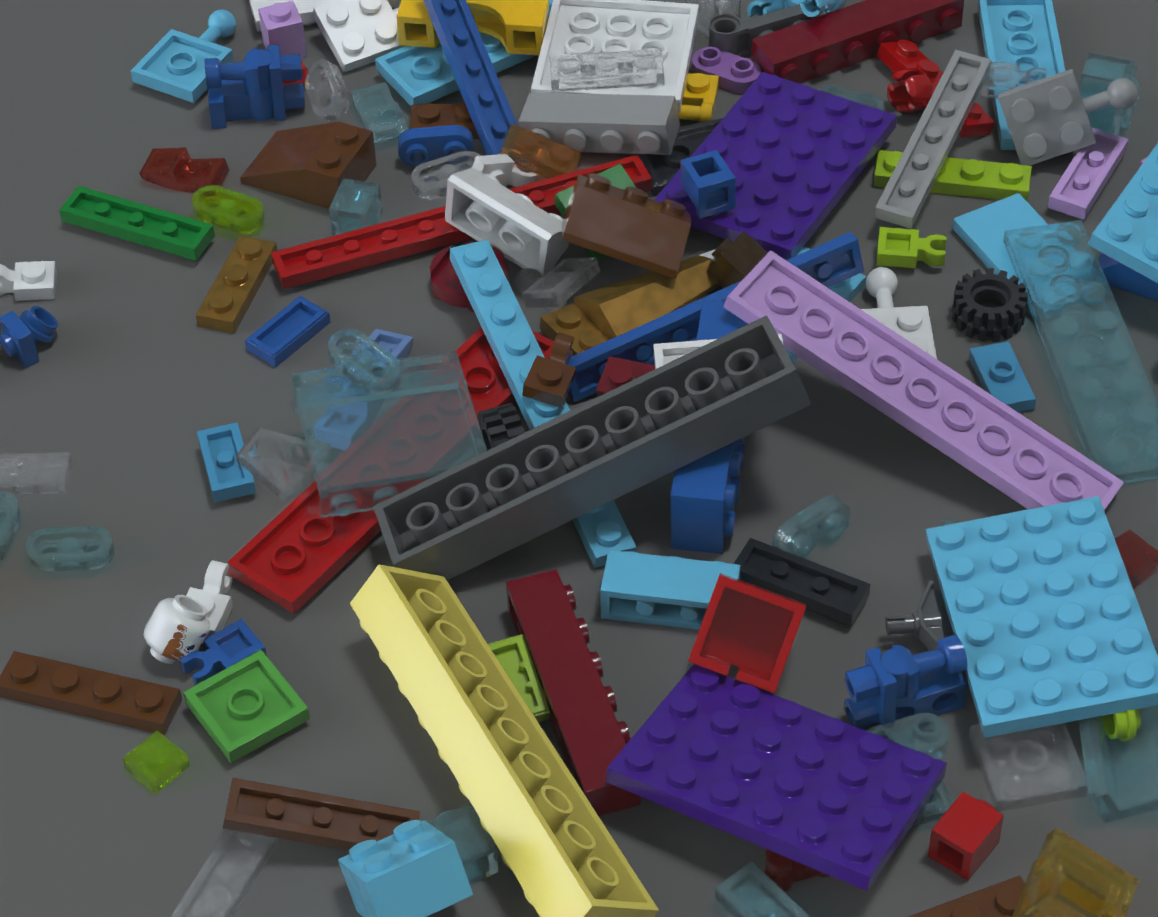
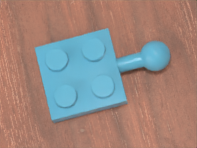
[131,9,237,103]

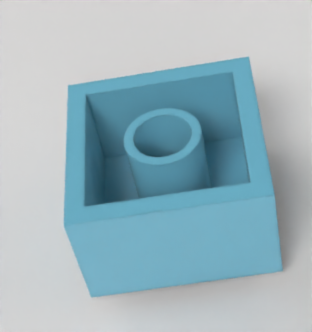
[338,820,474,917]

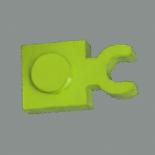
[876,227,947,268]

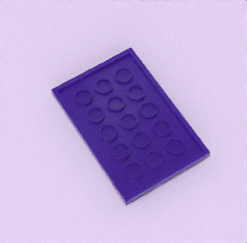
[654,72,897,260]
[606,664,947,891]

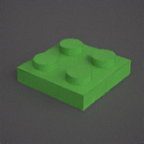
[183,650,310,763]

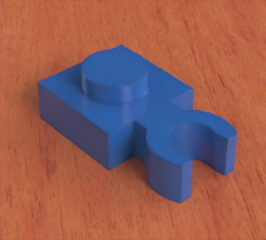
[180,619,267,686]

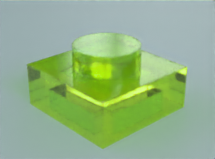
[122,731,190,795]

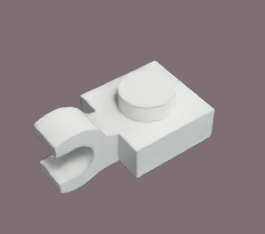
[472,154,537,187]
[0,261,57,301]
[186,560,233,638]

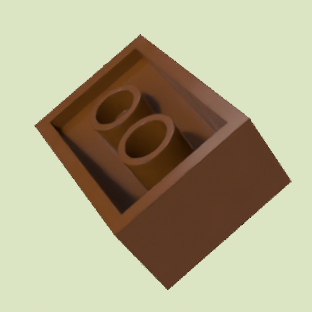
[240,122,377,213]

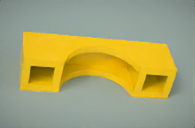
[397,0,549,55]

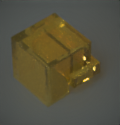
[1012,828,1139,917]

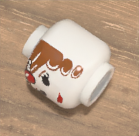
[143,595,210,664]

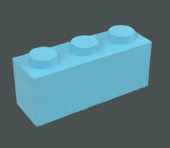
[600,550,740,630]

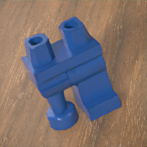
[204,45,305,129]
[844,634,968,735]

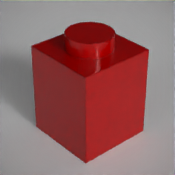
[928,792,1004,881]

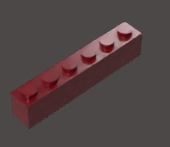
[752,0,964,84]
[506,569,640,816]

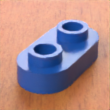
[398,125,474,167]

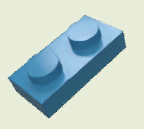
[197,422,256,502]

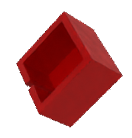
[688,573,806,693]

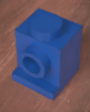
[680,150,736,219]

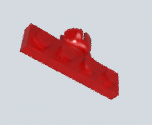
[876,39,995,138]

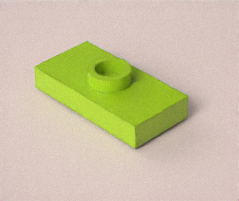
[488,634,550,722]

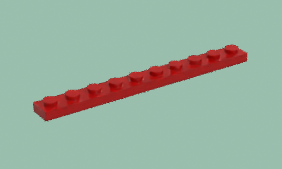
[271,155,652,289]

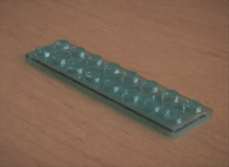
[1003,220,1158,484]

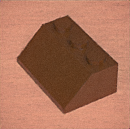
[561,174,691,279]

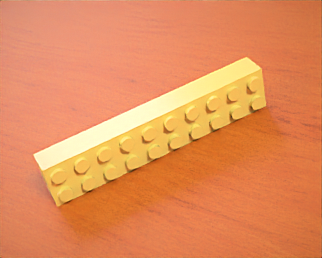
[350,564,659,917]

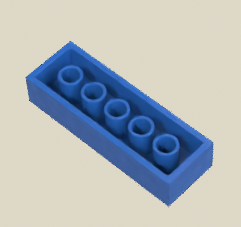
[671,299,748,554]

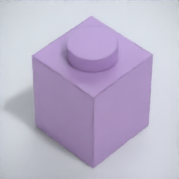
[258,1,307,57]

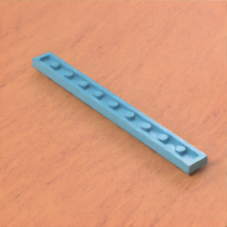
[450,239,636,568]

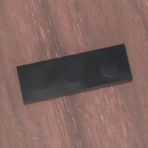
[734,538,870,626]

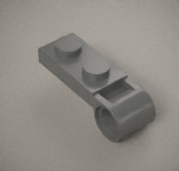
[709,4,815,58]

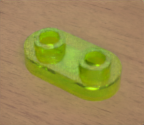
[192,185,265,234]

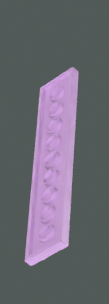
[723,250,1124,511]

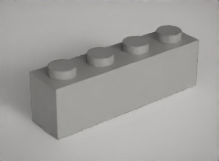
[518,92,680,155]

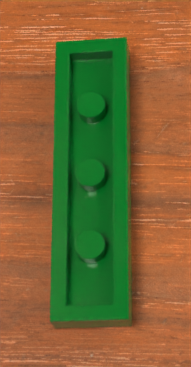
[59,186,215,261]

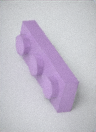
[1048,128,1129,220]

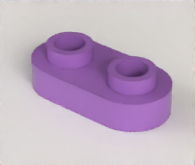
[692,47,761,94]

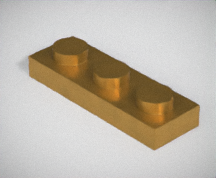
[196,235,278,334]

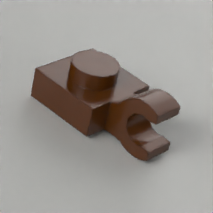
[522,332,576,408]

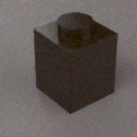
[707,231,767,288]

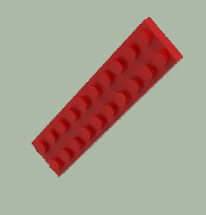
[227,327,554,614]

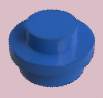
[19,306,58,343]

